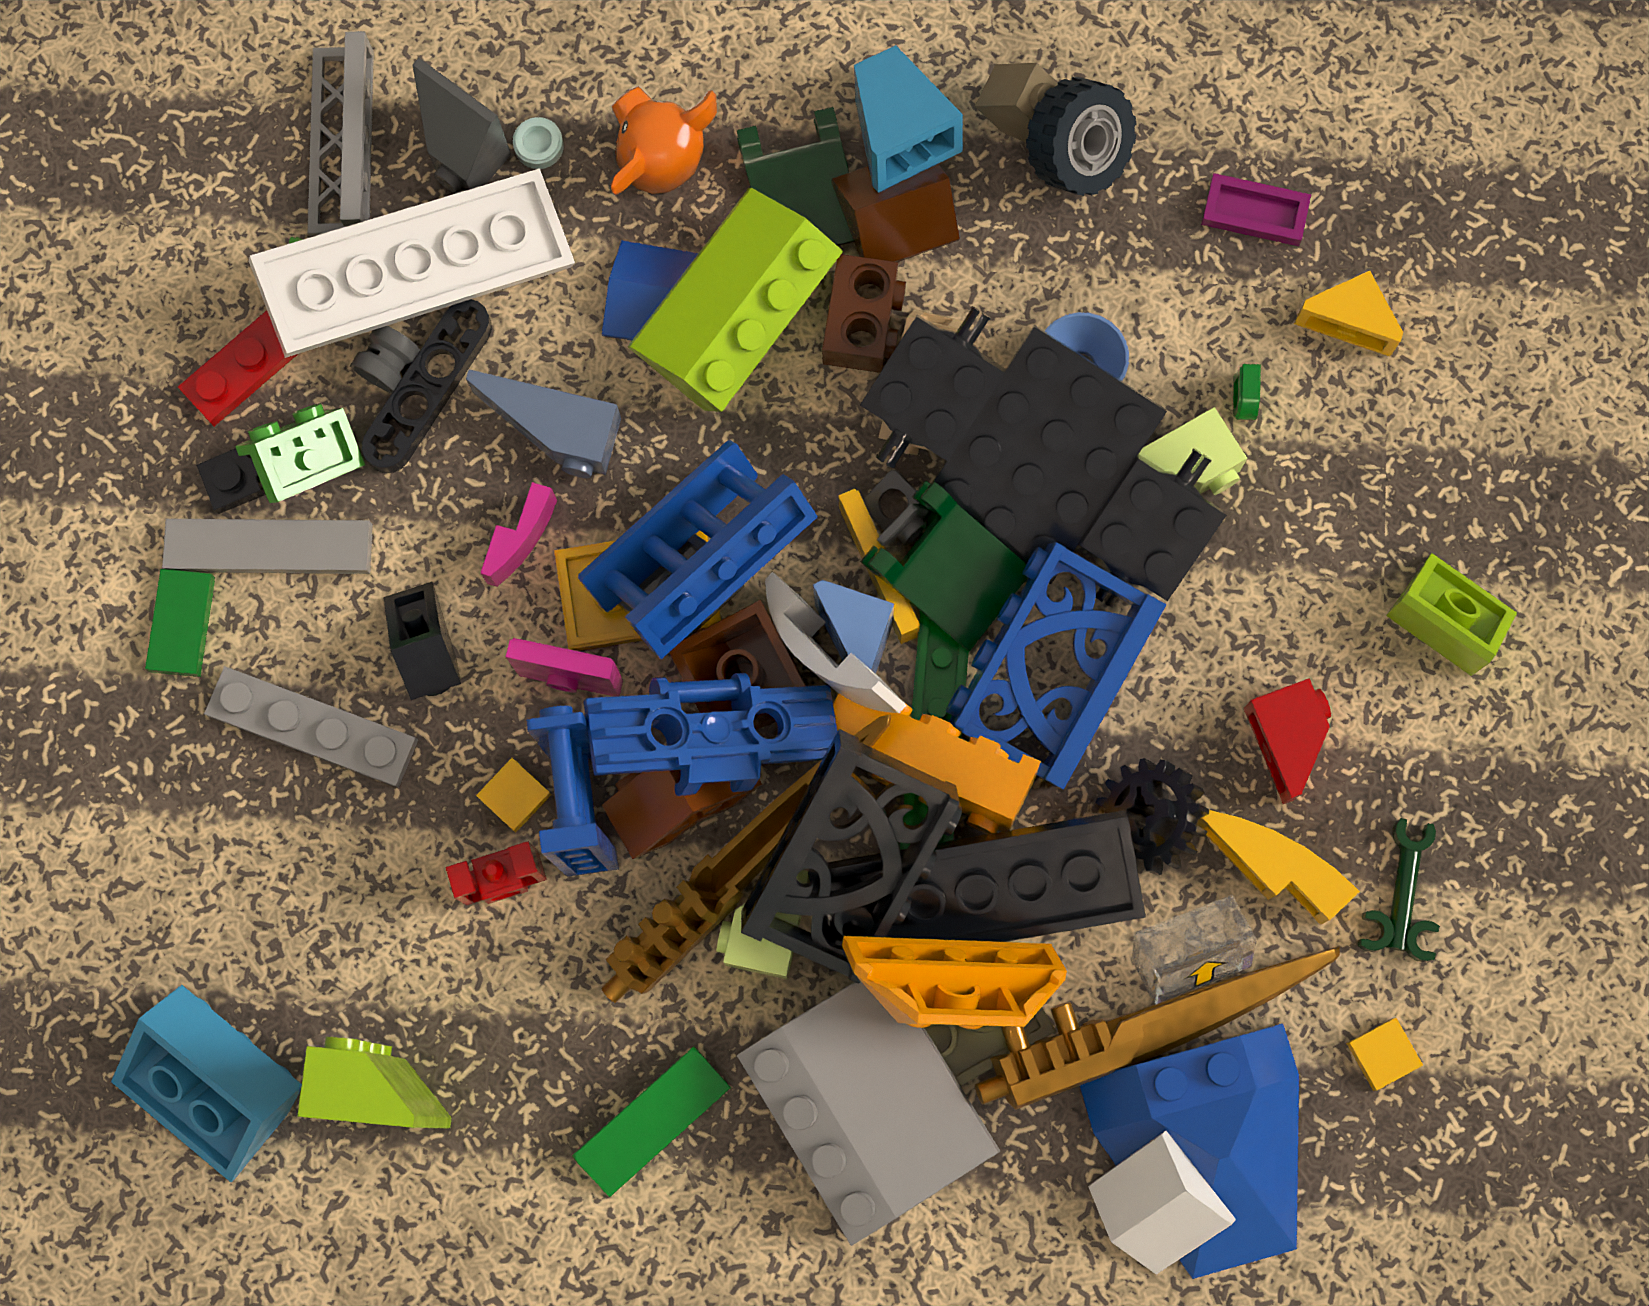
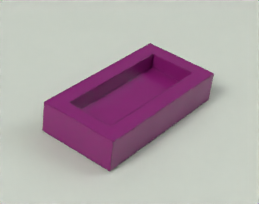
[1201,173,1311,246]

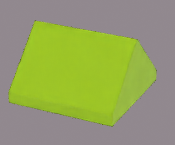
[1386,553,1517,676]

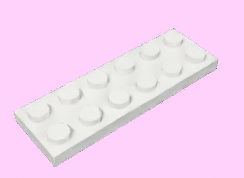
[249,168,575,358]

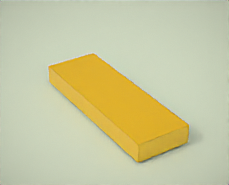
[838,489,920,644]

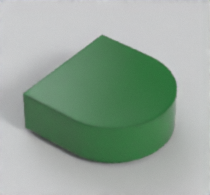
[1233,364,1261,421]

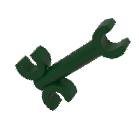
[1358,818,1440,962]

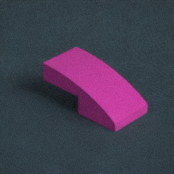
[480,482,557,587]

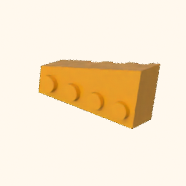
[833,693,1041,834]

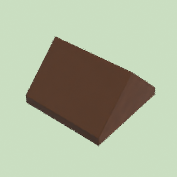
[831,164,960,262]

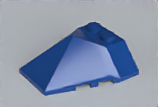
[1079,1023,1299,1279]

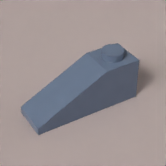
[466,369,621,478]

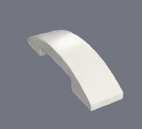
[765,572,907,713]

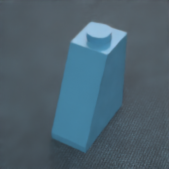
[854,45,963,193]

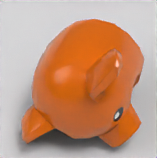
[610,86,717,195]

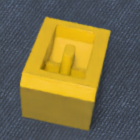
[1294,271,1403,357]

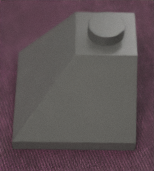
[412,58,511,194]

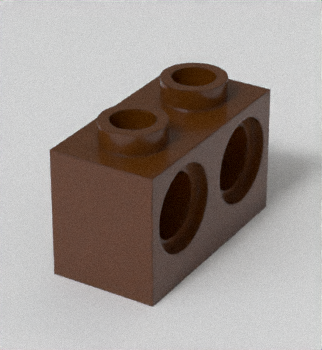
[822,254,906,373]

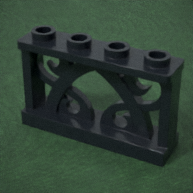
[741,729,962,984]

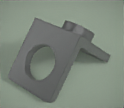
[863,470,931,546]

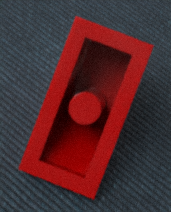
[1243,678,1331,804]

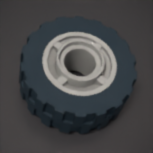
[1026,77,1137,196]

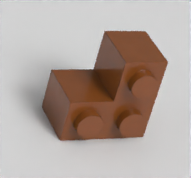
[602,770,762,859]

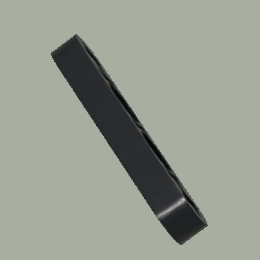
[362,299,492,473]

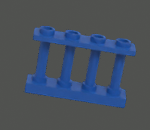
[578,440,818,659]
[526,706,619,877]

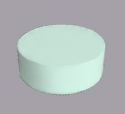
[513,117,564,169]

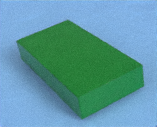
[145,569,215,677]

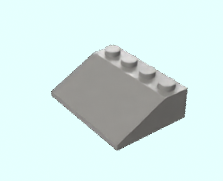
[737,982,1000,1246]

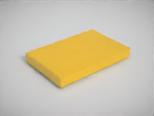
[554,531,721,651]

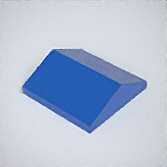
[602,240,699,341]

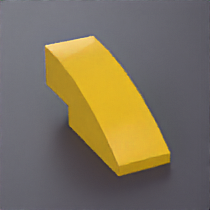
[1197,810,1360,925]

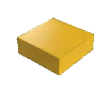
[476,758,552,833]
[1346,1017,1423,1091]

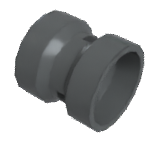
[350,326,420,393]

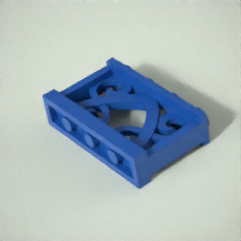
[946,542,1166,790]

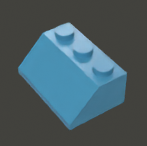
[111,985,302,1182]

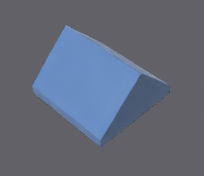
[813,580,894,674]

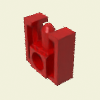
[445,841,547,905]

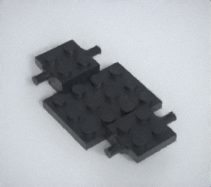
[860,306,1227,607]

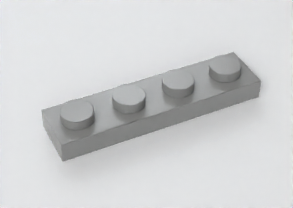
[204,666,418,788]

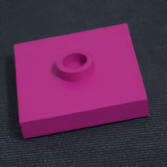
[505,638,623,697]

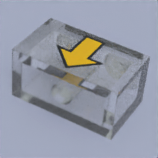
[1132,895,1257,1005]

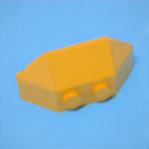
[842,936,1067,1029]

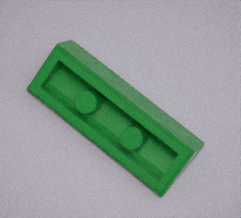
[572,1047,731,1197]

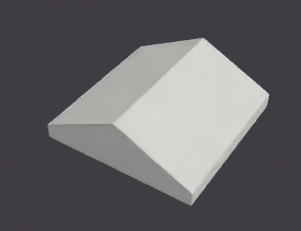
[1088,1131,1236,1275]

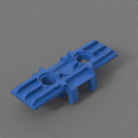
[583,673,838,796]

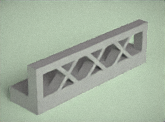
[308,31,374,237]

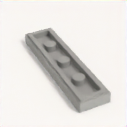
[162,519,373,574]

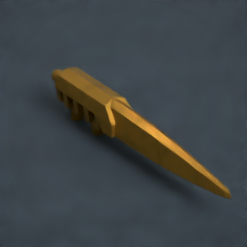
[601,714,891,1003]
[975,946,1340,1110]

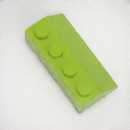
[628,188,843,412]
[297,1037,451,1128]

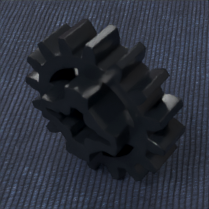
[1095,758,1209,875]

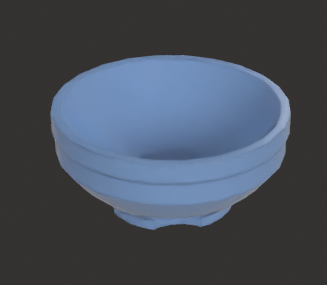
[1045,312,1129,381]

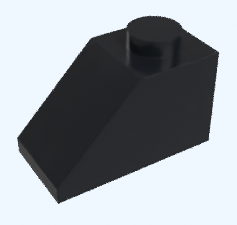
[383,582,461,700]

